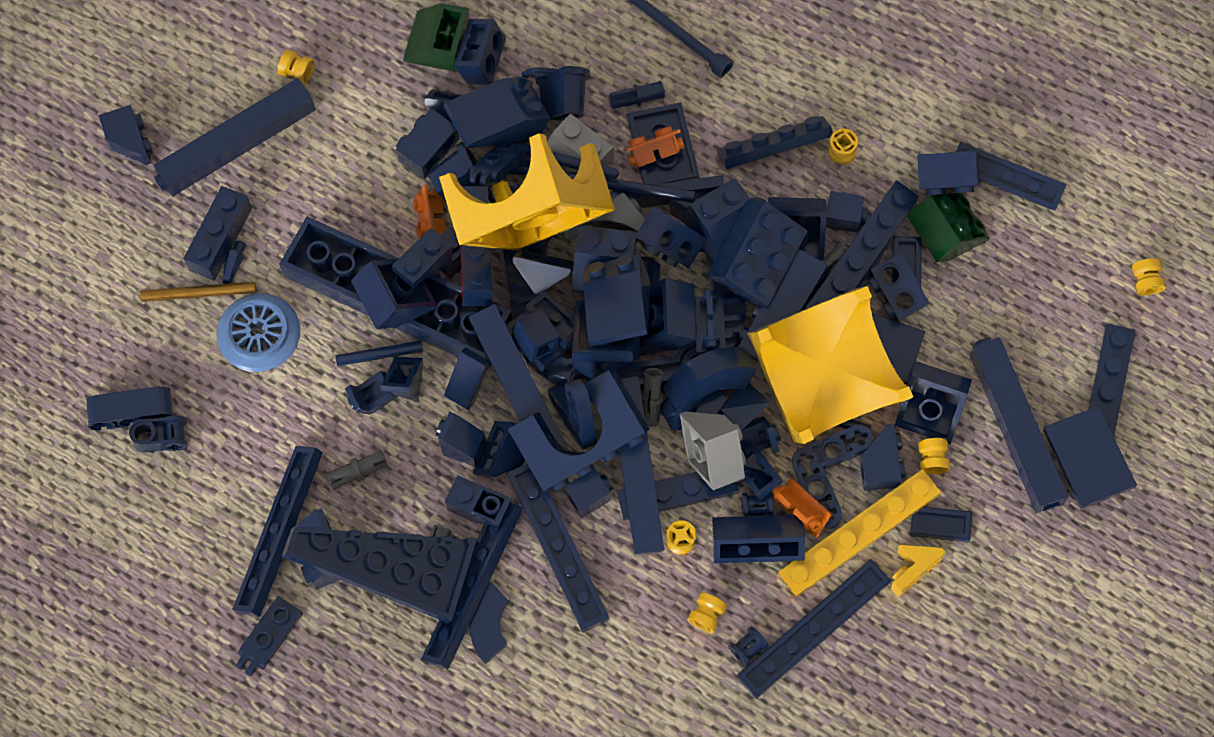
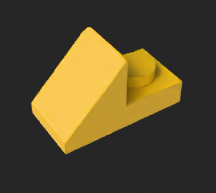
[891,545,946,597]

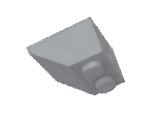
[547,113,614,173]
[680,412,746,490]

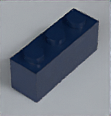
[183,186,252,281]
[712,515,805,563]

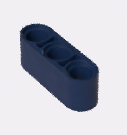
[86,386,173,431]

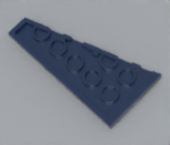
[282,526,477,623]

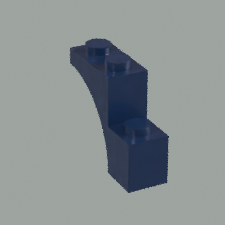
[392,227,461,289]

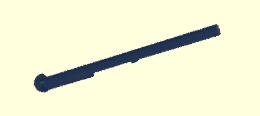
[509,159,697,203]

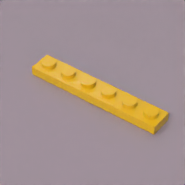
[778,469,941,597]

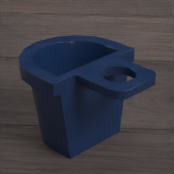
[522,66,590,121]
[428,141,496,204]

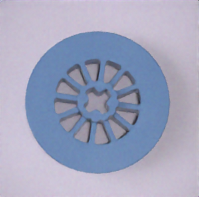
[217,293,300,372]

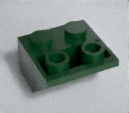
[403,3,470,72]
[907,193,990,262]

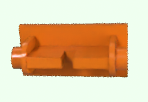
[623,126,684,168]
[413,185,446,238]
[772,478,832,538]

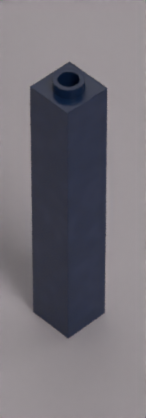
[153,78,316,197]
[970,337,1068,514]

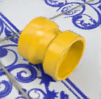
[277,49,315,85]
[828,129,858,165]
[1132,258,1166,296]
[918,438,950,475]
[687,592,727,634]

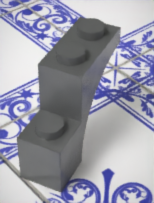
[561,192,645,246]

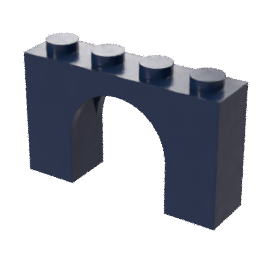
[508,368,650,492]

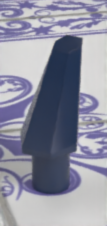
[222,240,246,284]

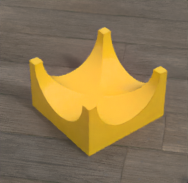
[439,133,615,251]
[747,286,913,444]

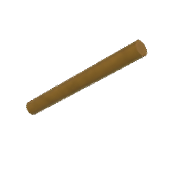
[140,282,256,302]

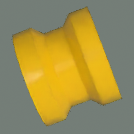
[667,520,696,554]

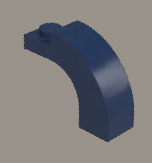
[660,347,757,430]

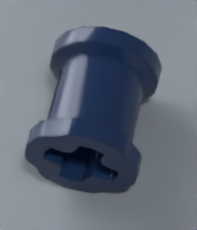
[741,491,773,516]
[728,626,769,667]

